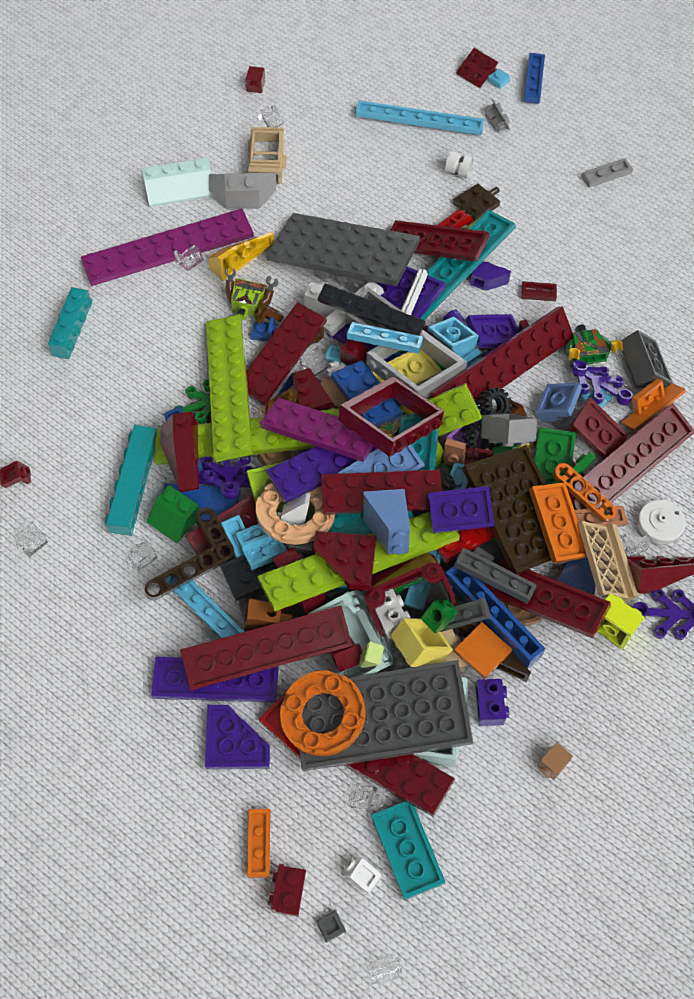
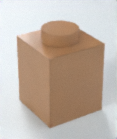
[538,742,573,780]

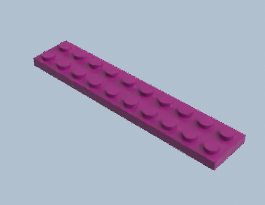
[81,208,254,286]

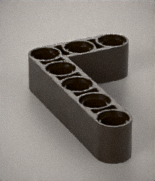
[144,507,234,601]

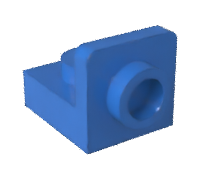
[251,318,278,341]

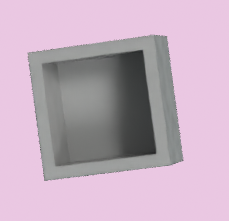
[481,413,537,446]

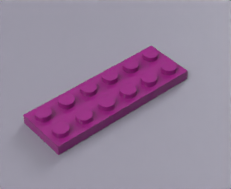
[260,398,374,462]

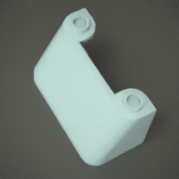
[308,590,395,678]

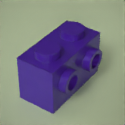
[475,679,509,726]

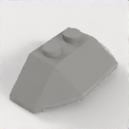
[209,173,276,208]

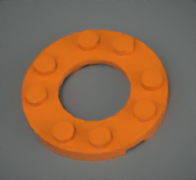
[280,670,366,756]

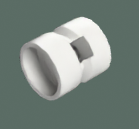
[445,150,474,177]

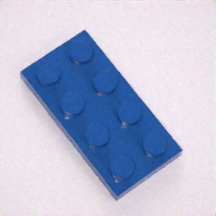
[330,360,402,427]

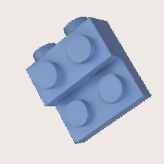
[535,382,582,422]

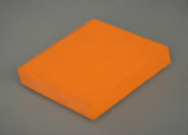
[454,622,513,680]

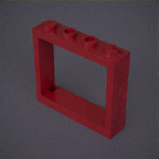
[338,376,444,457]

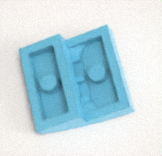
[235,524,287,570]

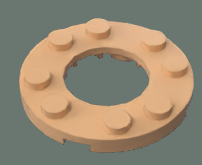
[256,483,336,545]

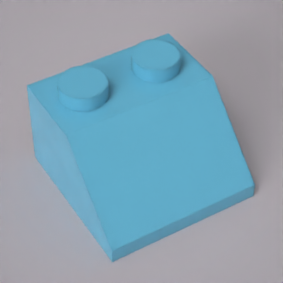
[428,317,479,358]

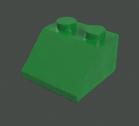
[146,485,201,544]

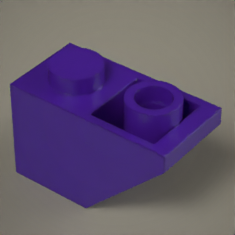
[470,261,511,291]

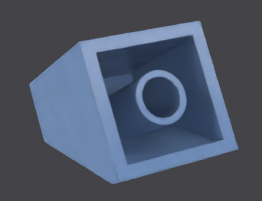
[363,489,410,554]

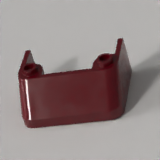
[361,553,456,637]

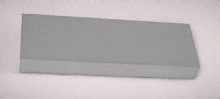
[581,158,633,188]

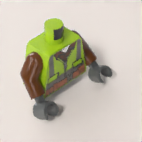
[225,267,278,320]

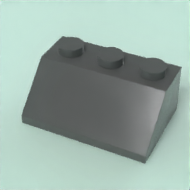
[621,330,673,389]

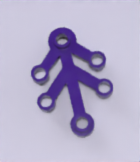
[570,360,633,405]
[202,455,253,500]
[632,589,694,640]

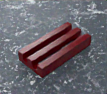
[521,281,557,302]

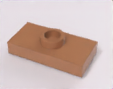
[444,439,466,466]

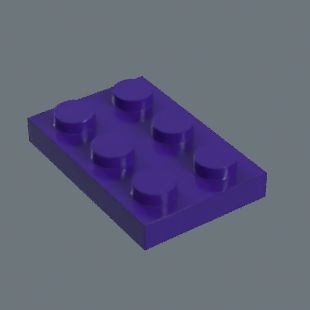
[465,314,520,348]
[428,486,494,534]

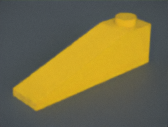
[208,232,274,281]

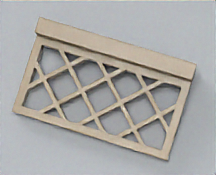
[578,521,638,603]

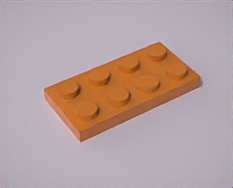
[529,482,587,564]

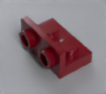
[268,863,306,917]

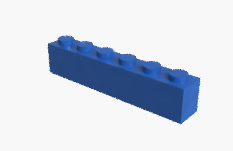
[445,566,546,668]

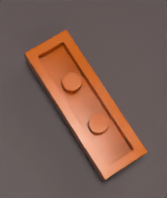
[247,809,271,878]

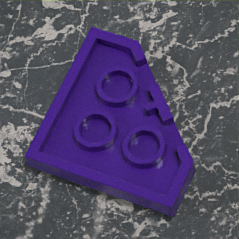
[205,705,270,769]

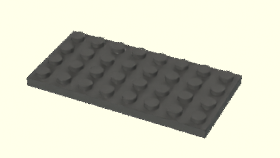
[266,213,420,286]
[300,660,473,771]

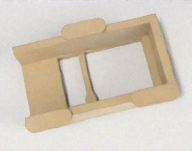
[246,127,287,184]

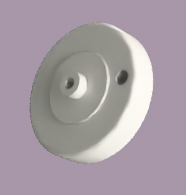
[637,500,685,544]

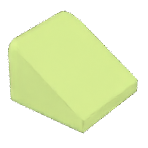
[359,641,384,668]

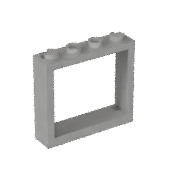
[366,330,467,399]

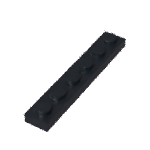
[317,283,426,336]

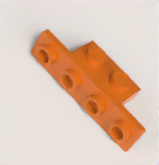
[622,378,685,431]

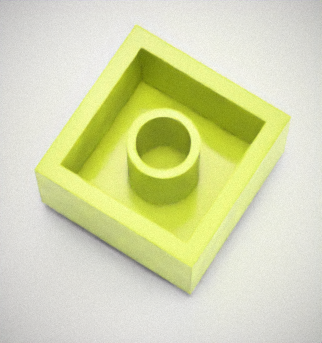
[597,593,645,650]

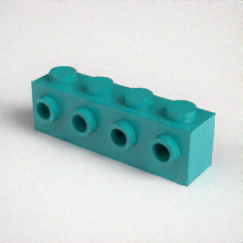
[48,287,92,359]

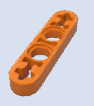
[553,463,617,521]

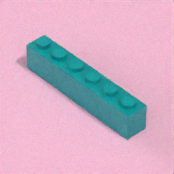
[105,425,158,536]

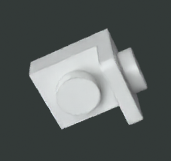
[342,857,382,893]

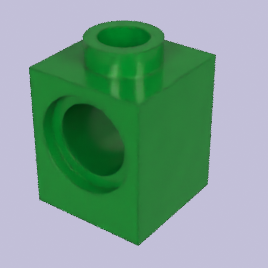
[421,598,458,633]

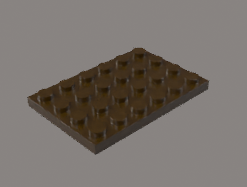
[462,445,551,574]

